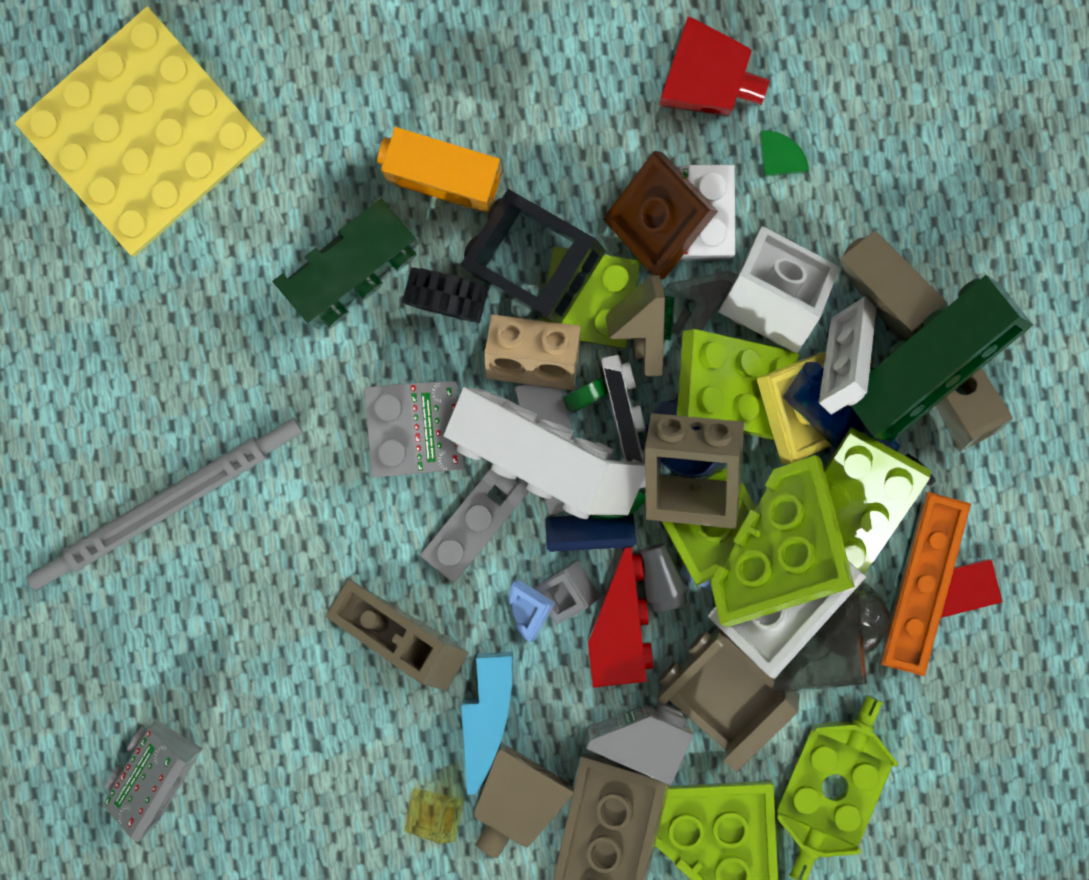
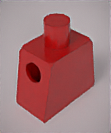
[659,17,770,117]

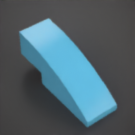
[461,651,513,795]

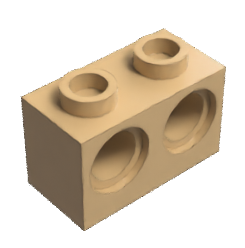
[484,314,581,390]

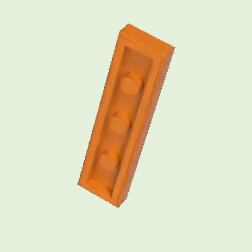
[879,492,971,677]

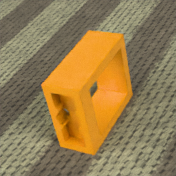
[377,127,503,214]

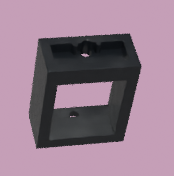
[460,189,606,323]

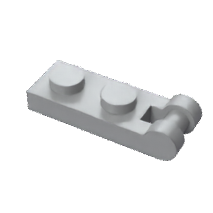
[420,469,529,583]

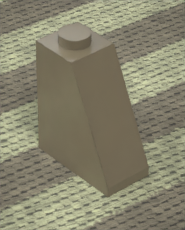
[840,230,948,341]

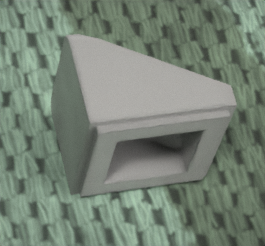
[533,560,600,625]

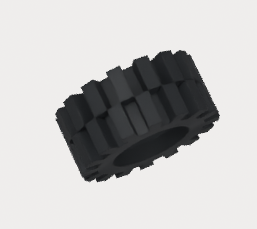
[402,267,489,323]

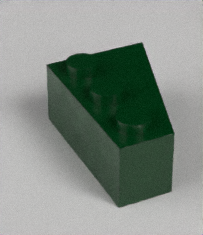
[272,198,419,329]

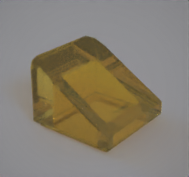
[404,788,464,844]

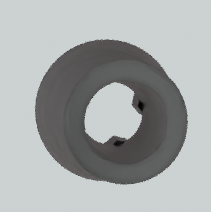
[640,543,688,612]

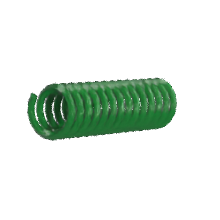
[664,296,675,341]

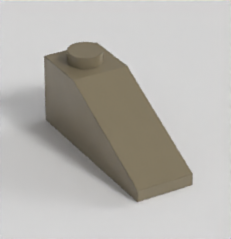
[326,579,469,691]

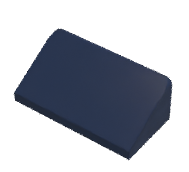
[545,513,637,552]

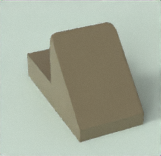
[606,275,665,376]

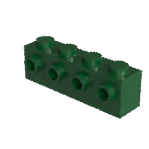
[850,275,1033,443]

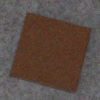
[603,151,718,279]

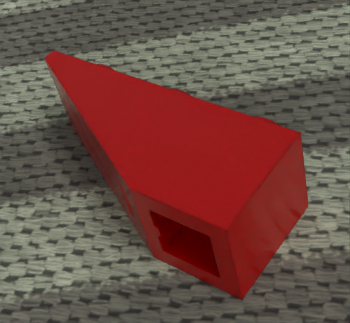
[587,547,654,688]

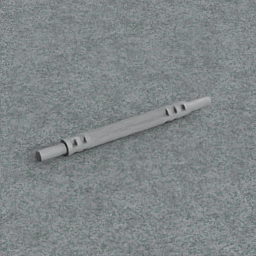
[27,418,303,591]

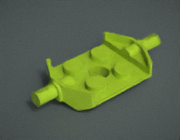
[775,695,899,880]

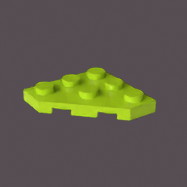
[710,455,855,628]
[655,781,778,880]

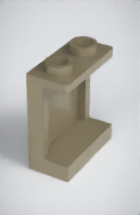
[657,627,799,772]

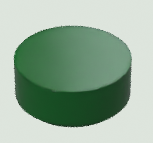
[563,377,608,413]

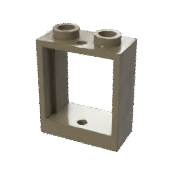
[645,413,744,529]

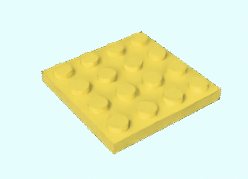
[15,6,266,257]

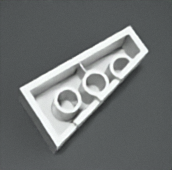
[443,387,645,519]

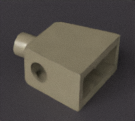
[936,368,1013,452]
[473,742,574,858]

